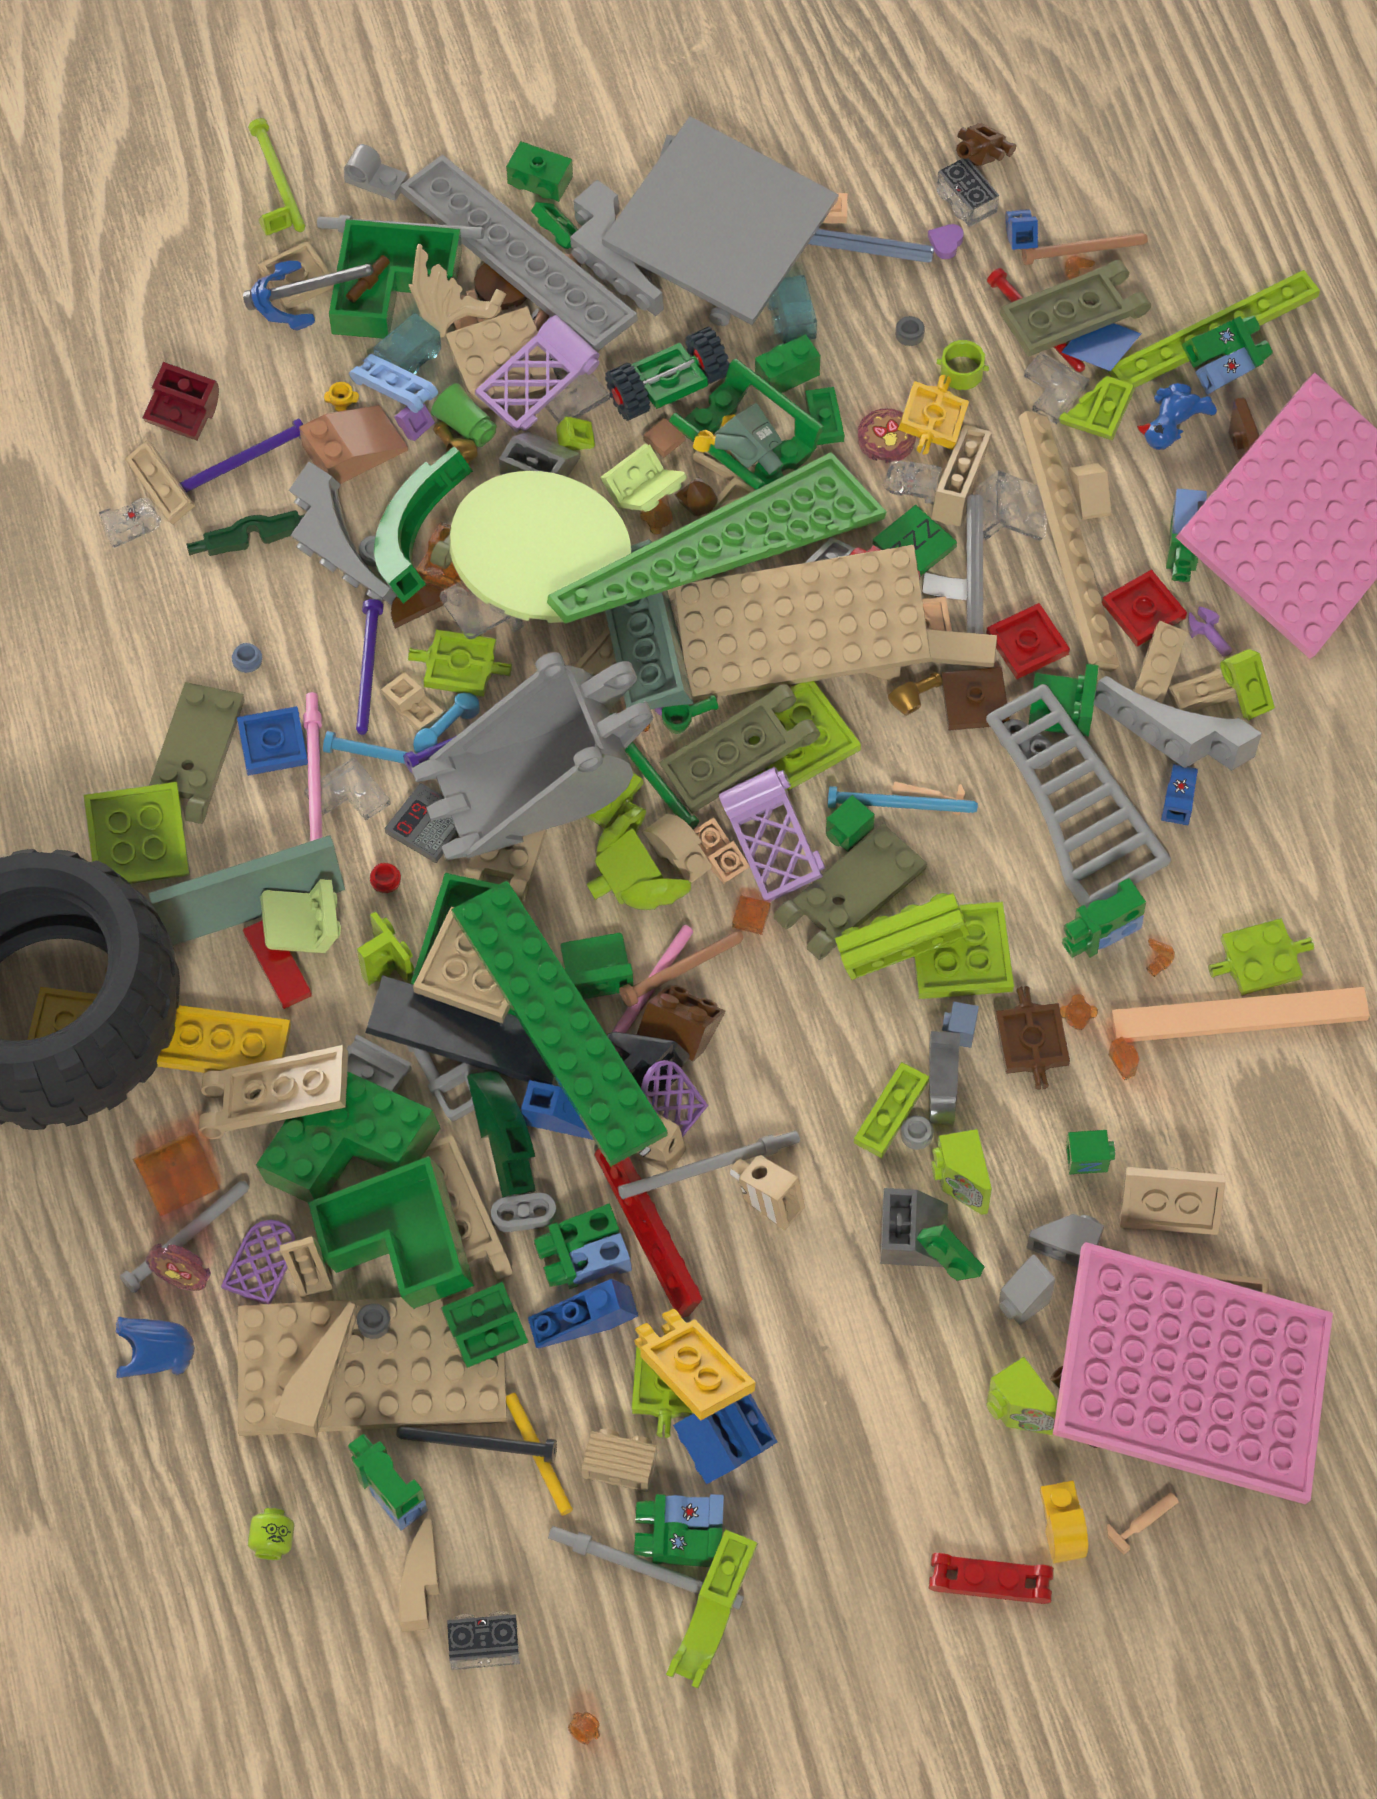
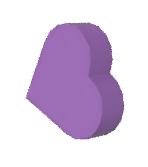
[928,224,964,260]

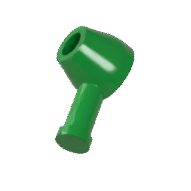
[662,695,719,734]

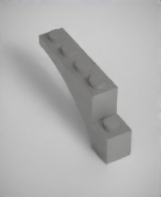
[570,180,664,316]
[288,461,396,605]
[1094,676,1262,771]

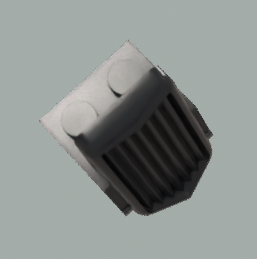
[607,1032,690,1099]

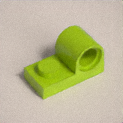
[1220,649,1275,720]

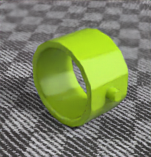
[936,340,989,390]

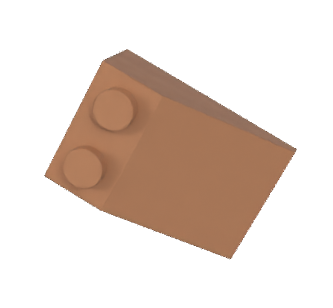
[299,405,408,484]

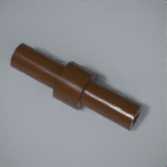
[346,255,390,303]

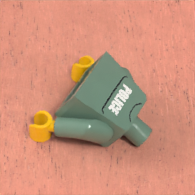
[693,403,783,475]

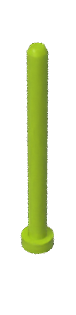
[248,118,305,232]

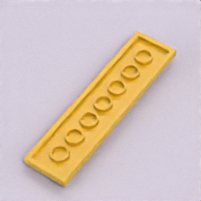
[27,986,291,1073]

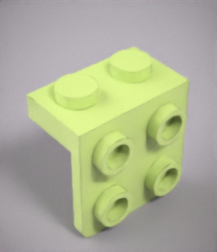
[600,444,687,512]
[260,879,341,953]

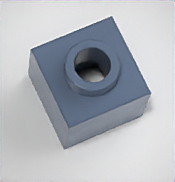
[942,1002,979,1048]

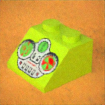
[931,1129,992,1215]
[986,1357,1058,1435]

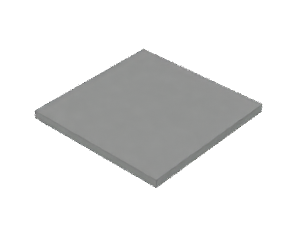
[602,116,839,325]

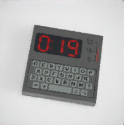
[385,783,458,863]

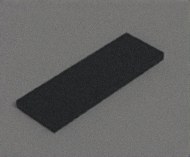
[365,975,554,1085]

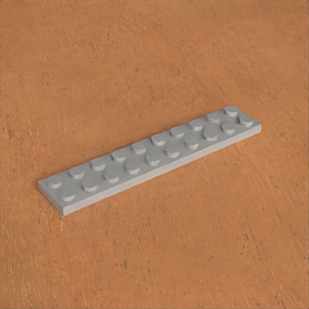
[400,154,638,352]

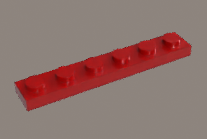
[594,1148,703,1318]

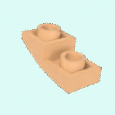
[694,817,750,884]

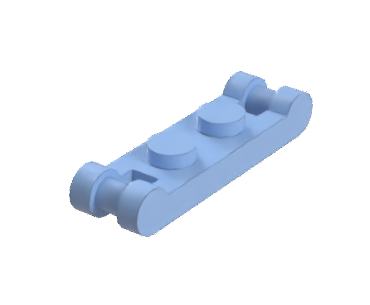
[349,354,438,413]

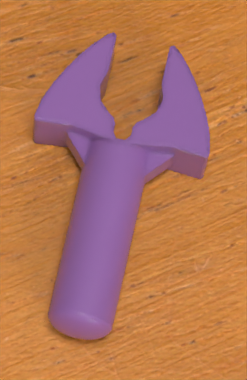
[1188,607,1232,657]

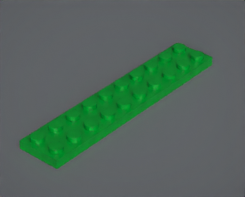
[451,880,668,1166]

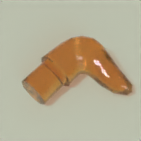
[1065,256,1095,280]
[1146,938,1175,977]

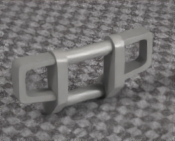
[406,1045,491,1121]

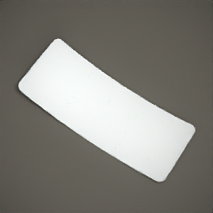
[922,572,967,600]

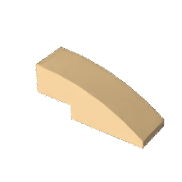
[399,1518,440,1632]

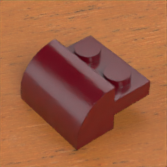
[142,362,219,441]

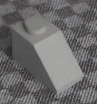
[1027,1214,1104,1268]
[999,1255,1055,1325]

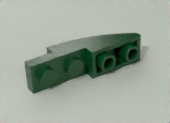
[467,1071,536,1198]

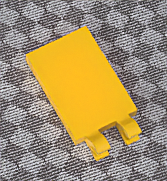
[634,1309,756,1420]

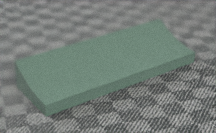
[605,539,694,709]
[148,835,345,946]

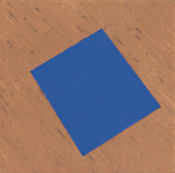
[1061,323,1142,371]

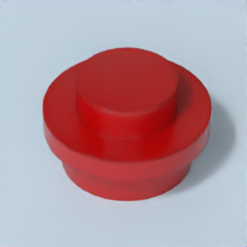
[370,863,401,893]

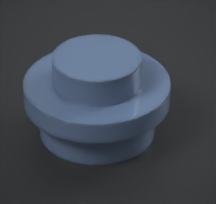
[232,643,262,673]

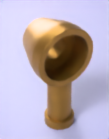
[433,422,478,464]
[887,672,942,716]

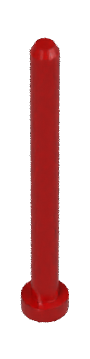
[987,268,1085,373]

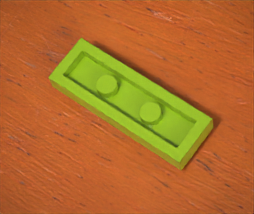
[853,1062,929,1158]

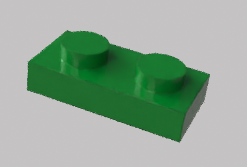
[531,202,578,249]
[805,387,845,445]
[917,1225,985,1281]

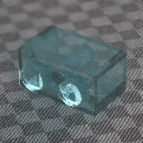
[767,275,817,344]
[373,313,441,374]

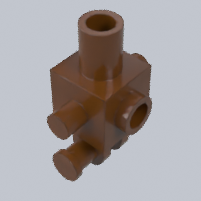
[956,123,1017,166]

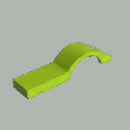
[666,1529,758,1689]

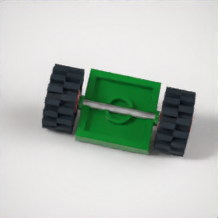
[605,327,730,421]

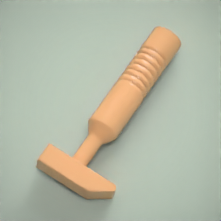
[892,782,965,815]
[1107,1492,1179,1555]

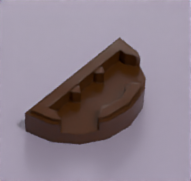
[391,585,448,629]

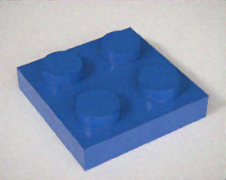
[237,706,308,776]

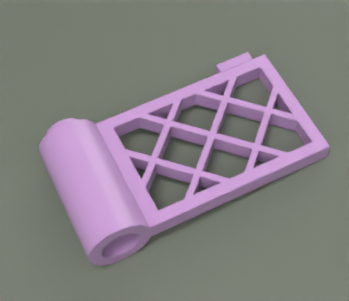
[475,315,600,432]
[719,767,826,903]

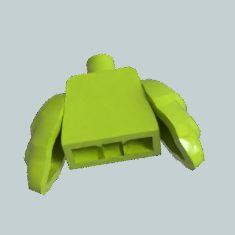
[586,807,691,910]

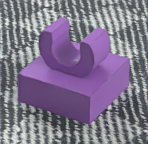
[394,403,435,441]

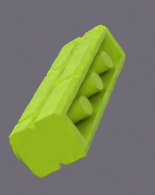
[835,893,970,980]

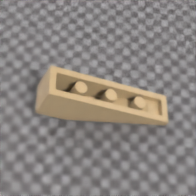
[931,425,992,527]
[279,1236,333,1298]
[272,1303,357,1438]

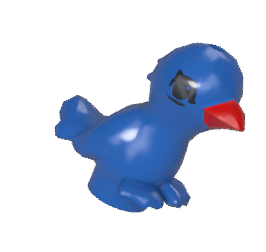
[1137,383,1217,450]

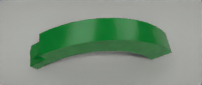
[374,447,473,604]

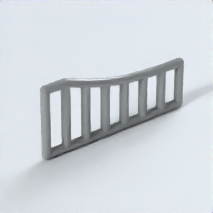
[986,684,1171,909]

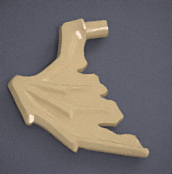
[409,244,506,338]

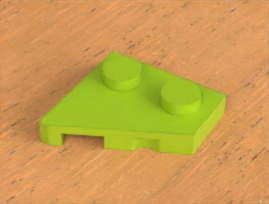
[1059,376,1135,441]

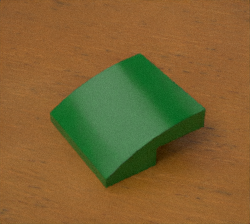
[440,1282,529,1368]

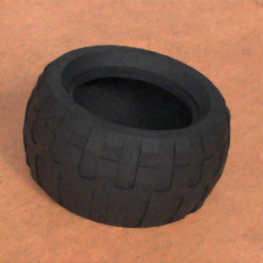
[0,849,180,1130]

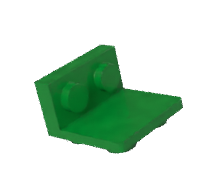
[1028,664,1099,736]
[560,933,634,999]

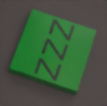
[872,505,957,577]

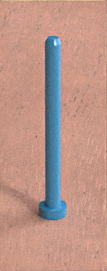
[323,731,415,764]
[828,786,978,813]

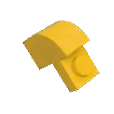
[1039,1480,1088,1564]

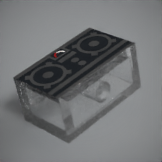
[936,158,999,227]
[447,1611,520,1670]

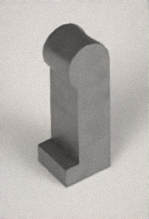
[929,1031,960,1125]

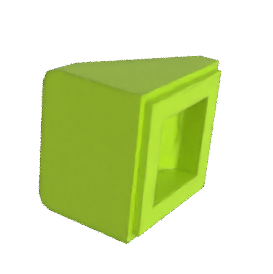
[259,205,292,236]
[556,416,595,451]

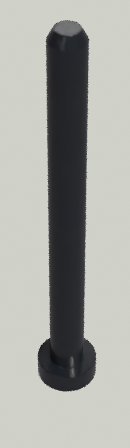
[396,1426,557,1463]

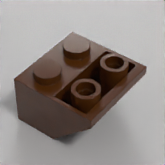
[636,985,726,1061]

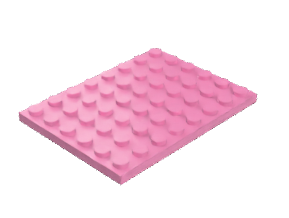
[1176,372,1377,659]
[1053,1242,1333,1504]

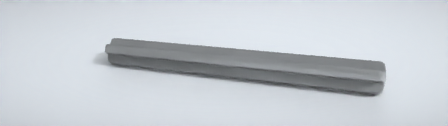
[967,494,983,634]

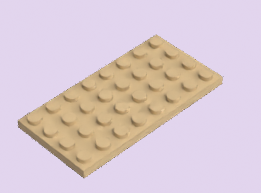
[675,545,932,701]
[238,1293,507,1436]

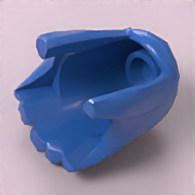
[116,1317,195,1378]

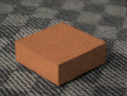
[643,418,685,458]

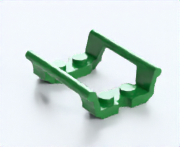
[669,358,825,490]

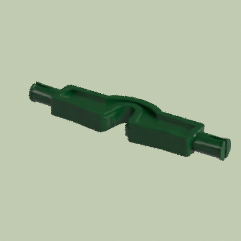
[186,510,305,556]

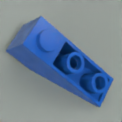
[521,1080,594,1140]
[528,1278,638,1349]

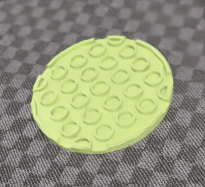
[450,471,631,623]

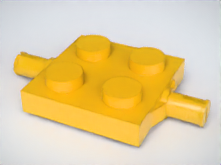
[898,375,969,455]

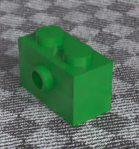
[506,141,573,202]
[755,334,821,393]

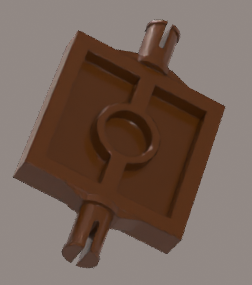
[995,986,1070,1090]

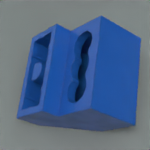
[673,1394,778,1484]

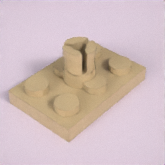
[1119,1167,1226,1235]

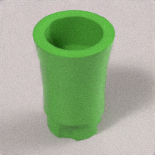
[431,383,497,448]

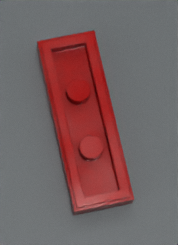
[242,920,312,1009]

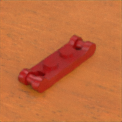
[928,1553,1054,1604]

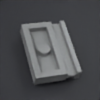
[347,1035,412,1092]

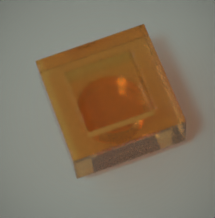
[732,895,771,935]
[1108,1036,1139,1081]

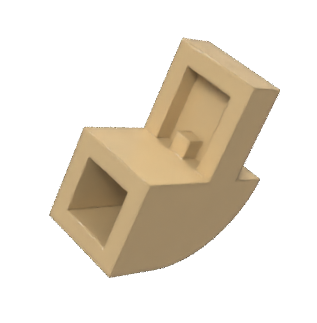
[643,814,712,883]

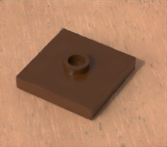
[1228,397,1260,460]
[941,667,1010,731]

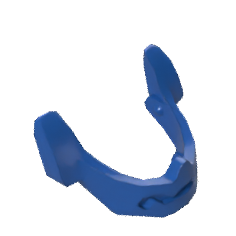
[251,261,315,331]

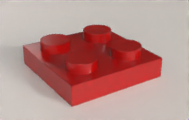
[1102,569,1187,647]
[986,603,1070,680]

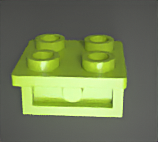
[357,911,415,986]

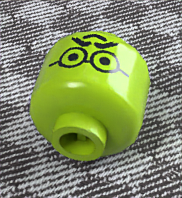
[248,1508,295,1560]

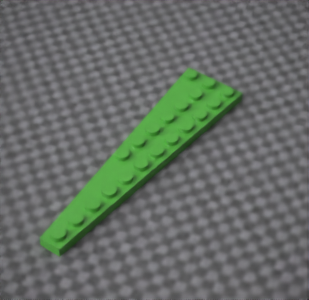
[547,452,887,623]

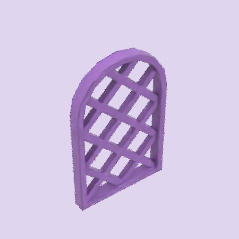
[641,1060,708,1137]
[221,1220,296,1304]

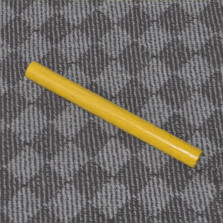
[506,1393,573,1516]

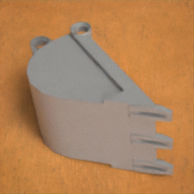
[412,652,654,860]

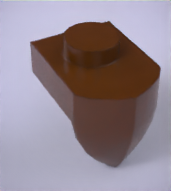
[675,477,718,516]

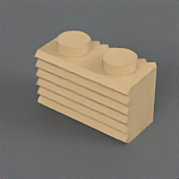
[582,1429,657,1492]

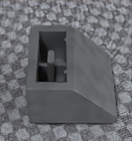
[499,431,581,477]
[880,1188,948,1267]

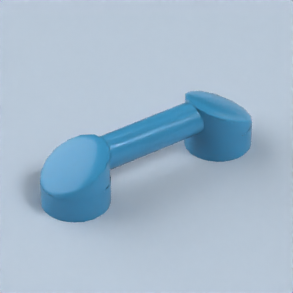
[413,693,480,754]

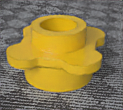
[324,382,359,412]

